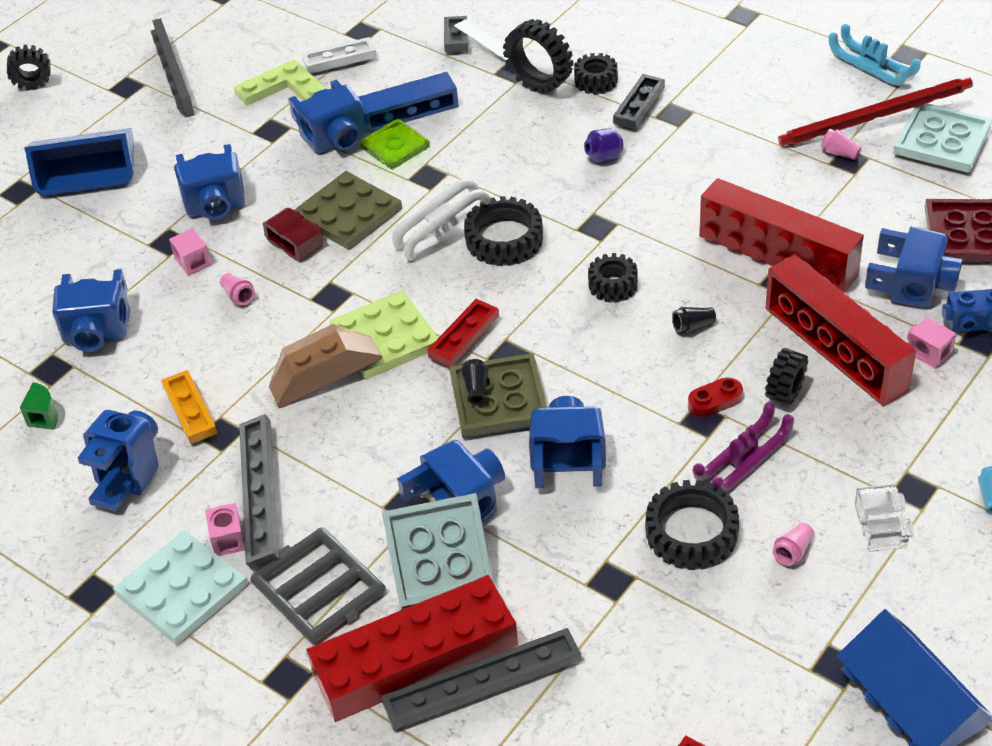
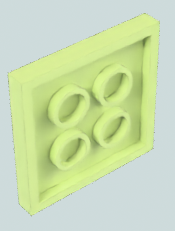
[329,290,438,380]

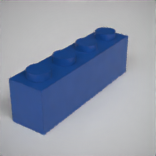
[358,72,459,133]

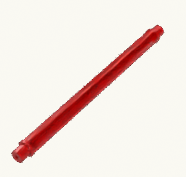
[778,77,973,147]

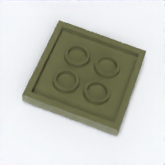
[294,171,402,250]
[449,353,547,438]

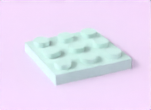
[893,103,992,173]
[382,493,494,607]
[113,530,248,646]

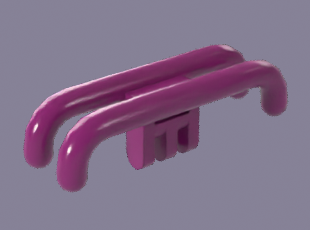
[692,402,794,493]

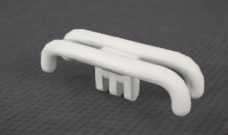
[392,178,491,261]

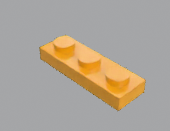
[161,370,218,444]

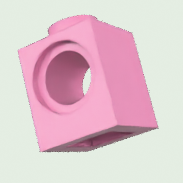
[169,228,212,276]
[907,317,956,369]
[205,503,245,556]

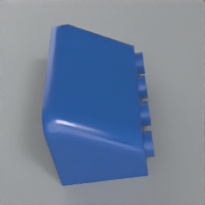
[24,128,134,195]
[836,609,992,746]

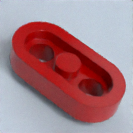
[688,377,743,417]

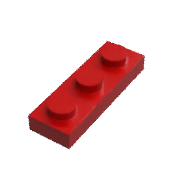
[427,299,499,367]

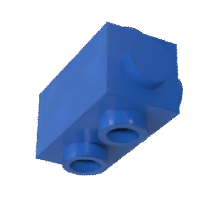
[942,289,992,332]

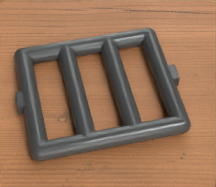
[250,527,386,643]

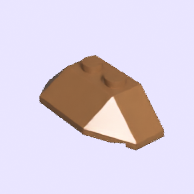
[269,324,383,408]

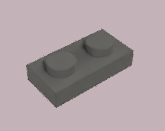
[444,16,468,53]

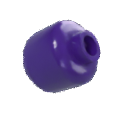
[584,128,623,163]

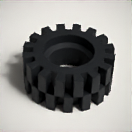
[7,45,51,90]
[574,53,618,95]
[588,253,638,303]
[765,348,808,405]

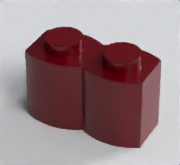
[263,208,323,261]

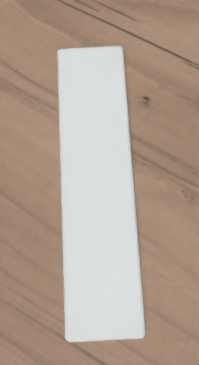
[454,20,508,60]

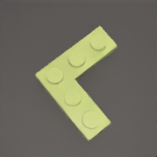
[234,59,327,106]

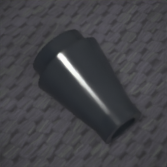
[672,306,716,334]
[460,359,489,404]

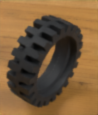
[503,19,574,93]
[464,196,543,266]
[645,480,739,570]

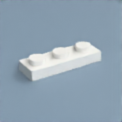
[302,37,376,74]

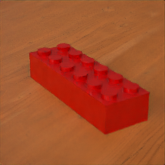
[699,178,864,293]
[765,254,916,407]
[306,575,518,722]

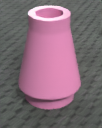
[821,129,862,161]
[220,273,255,305]
[773,523,814,566]

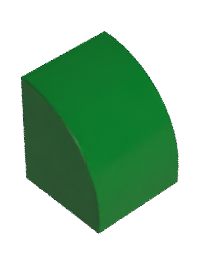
[20,382,58,430]

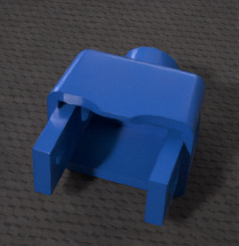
[288,79,366,153]
[174,144,245,220]
[865,226,963,308]
[52,269,130,352]
[529,395,606,488]
[77,410,159,512]
[397,440,505,521]

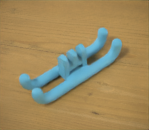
[828,24,921,86]

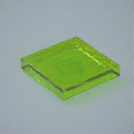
[360,119,430,170]

